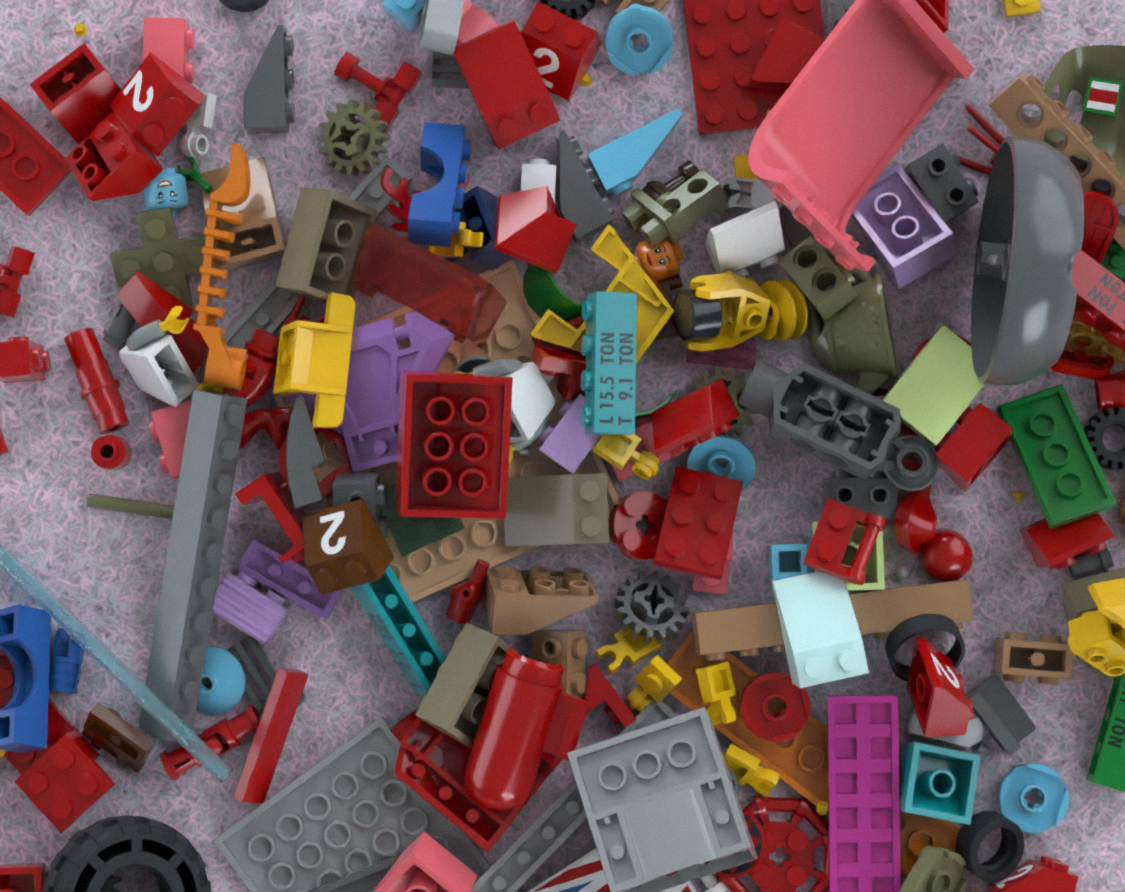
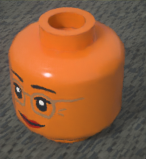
[633,237,685,282]

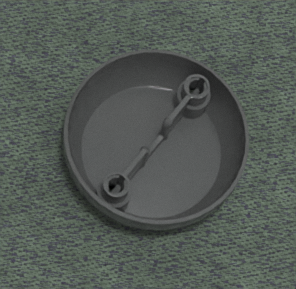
[971,137,1084,385]

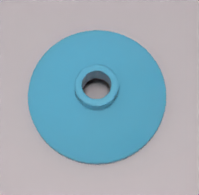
[687,435,756,491]
[197,646,246,715]

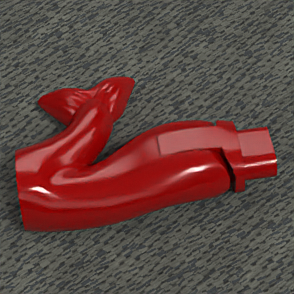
[221,328,293,450]

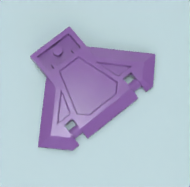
[269,311,455,472]

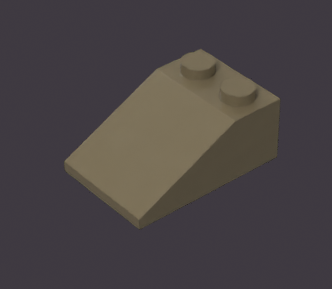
[504,473,609,547]

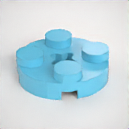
[605,4,673,75]
[997,763,1069,833]

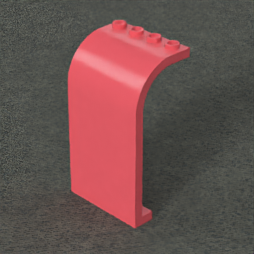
[748,0,974,272]

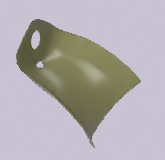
[1043,45,1125,176]

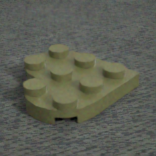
[899,845,967,892]

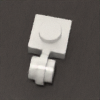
[180,92,217,158]

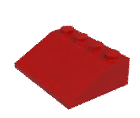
[395,370,513,519]

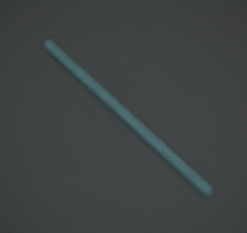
[0,543,233,783]

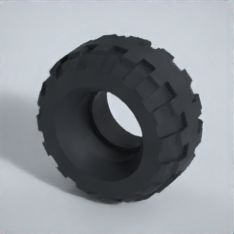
[43,815,211,892]

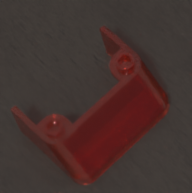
[352,222,507,350]

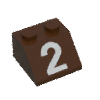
[303,499,394,595]

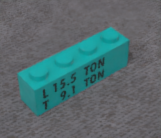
[580,291,637,435]
[350,565,446,695]

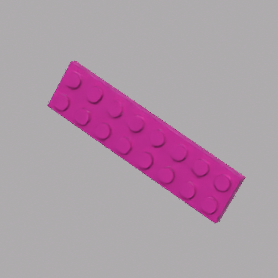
[827,694,901,892]

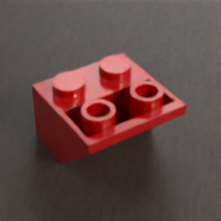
[30,43,121,145]
[65,111,163,201]
[652,379,740,457]
[1019,514,1114,570]

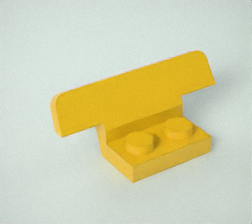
[273,292,356,428]

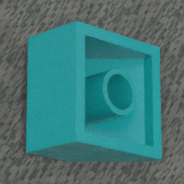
[899,742,981,825]

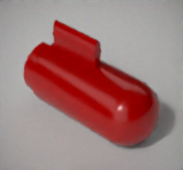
[465,647,590,810]

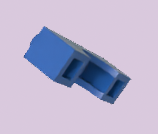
[408,122,471,247]
[0,605,51,753]

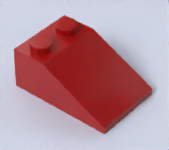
[453,20,561,149]

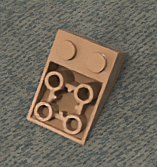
[201,157,287,271]
[483,566,599,635]

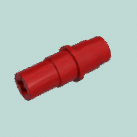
[64,328,129,434]

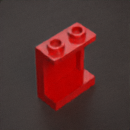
[235,472,306,565]

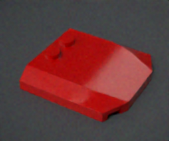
[393,717,563,853]

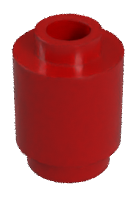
[91,435,132,470]

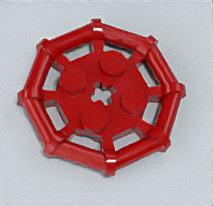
[717,794,829,892]

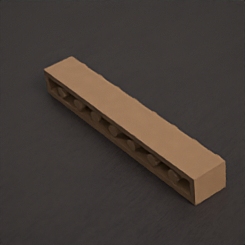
[691,579,973,661]

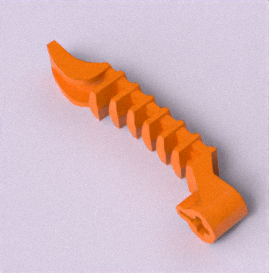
[193,143,251,390]

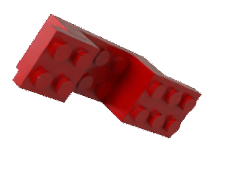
[0,649,115,833]

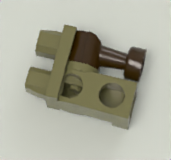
[621,160,729,247]

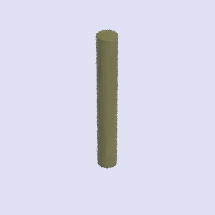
[87,493,174,519]

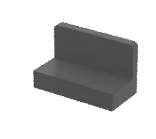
[965,674,1036,755]

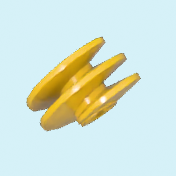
[758,279,808,341]

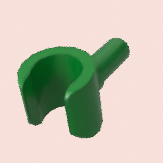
[177,157,213,194]

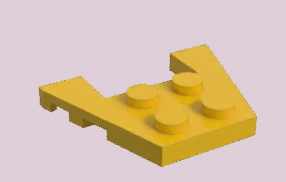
[530,224,674,365]

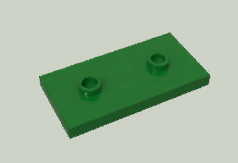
[997,384,1117,530]

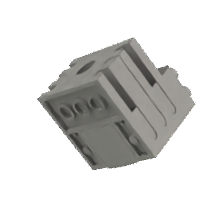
[567,707,758,892]

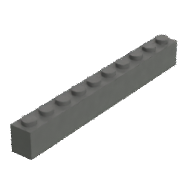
[138,389,247,741]

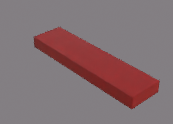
[233,668,309,803]

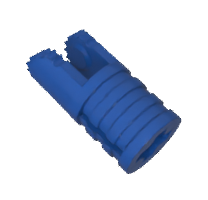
[49,628,87,694]

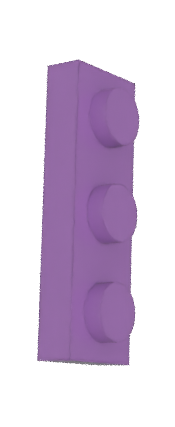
[236,539,344,619]

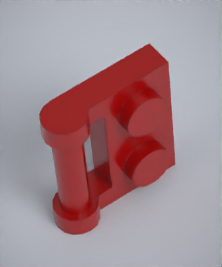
[803,498,887,585]

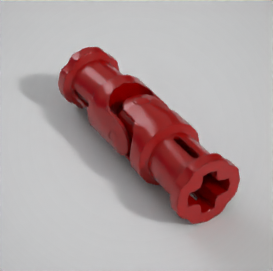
[160,704,261,781]

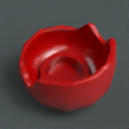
[918,528,973,582]

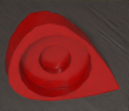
[893,485,937,554]

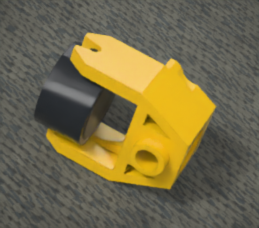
[673,269,771,351]

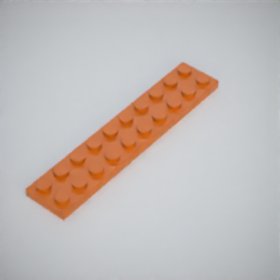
[666,629,960,876]

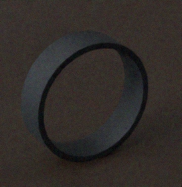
[885,614,965,682]

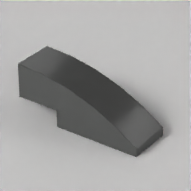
[286,396,325,512]

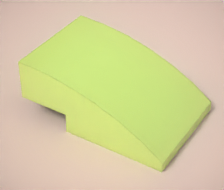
[881,324,984,446]

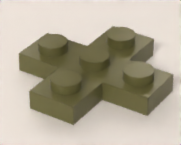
[110,207,219,308]

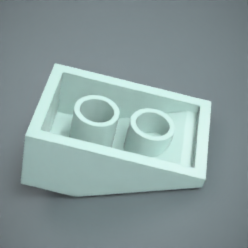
[772,571,869,688]

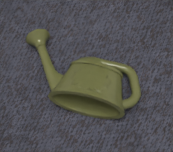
[804,264,899,395]

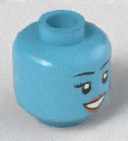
[142,168,189,217]

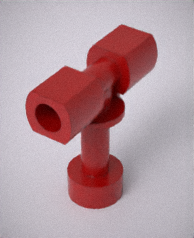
[334,52,423,132]
[0,246,35,318]

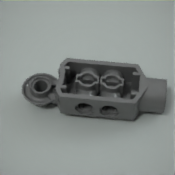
[738,359,940,491]

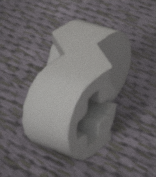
[720,177,783,214]

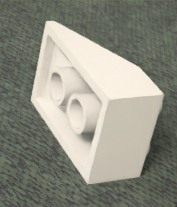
[704,201,785,276]

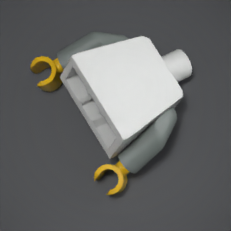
[119,306,223,407]
[452,359,555,463]

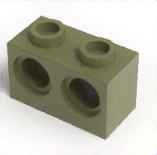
[778,236,858,321]

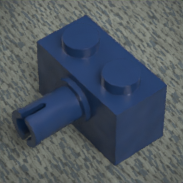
[443,186,515,271]

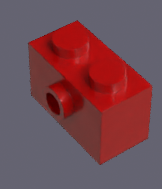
[0,336,51,383]

